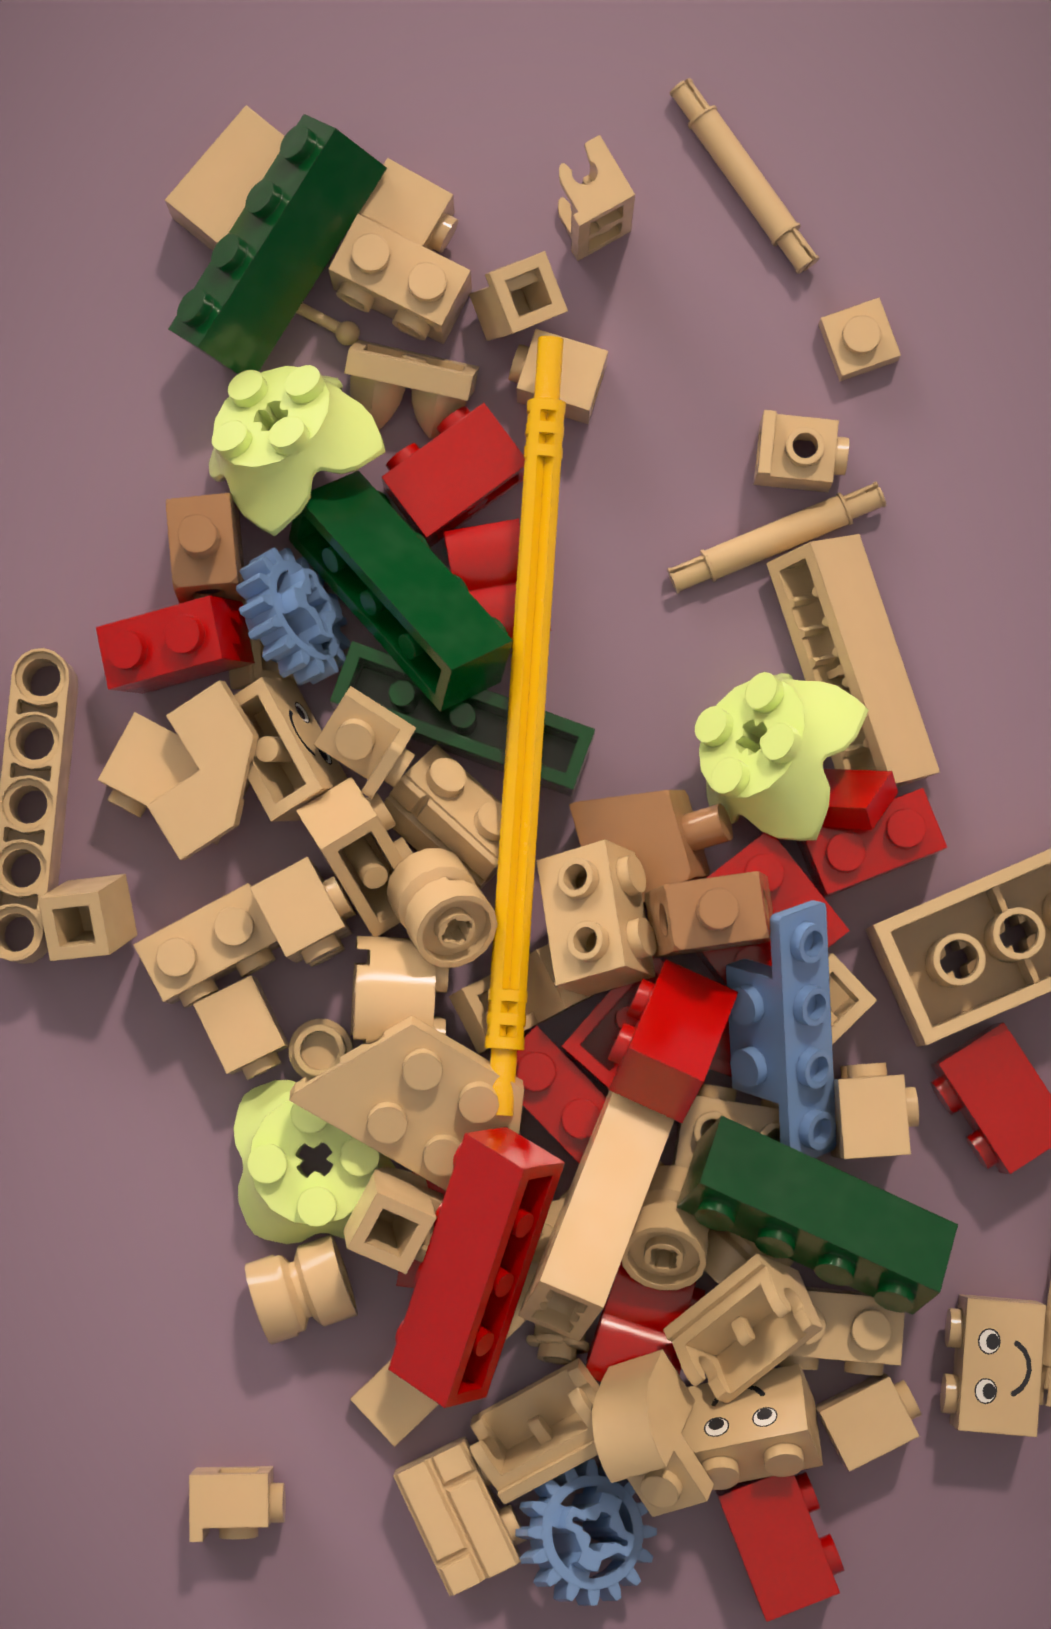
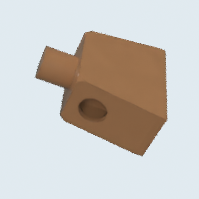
[166,493,247,606]
[569,790,733,910]
[644,871,773,959]

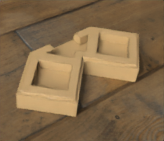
[147,680,259,860]

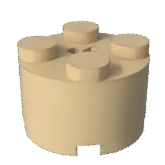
[350,936,449,1044]

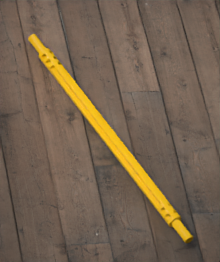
[485,336,566,1116]

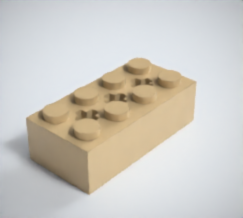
[865,849,1051,1047]

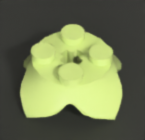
[209,365,386,536]
[695,672,869,841]
[234,1080,395,1244]

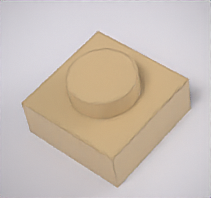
[818,297,901,381]

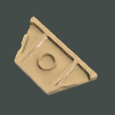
[289,1015,524,1190]

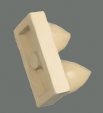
[344,340,479,438]

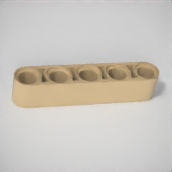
[0,648,79,964]

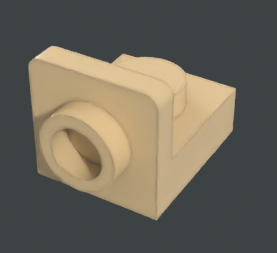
[313,686,416,799]

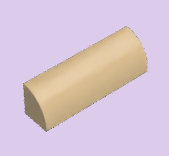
[766,534,940,788]

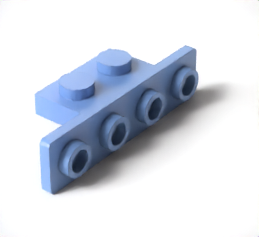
[726,900,836,1158]

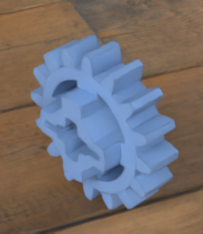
[236,547,350,686]
[515,1459,657,1606]

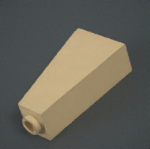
[518,1090,674,1341]

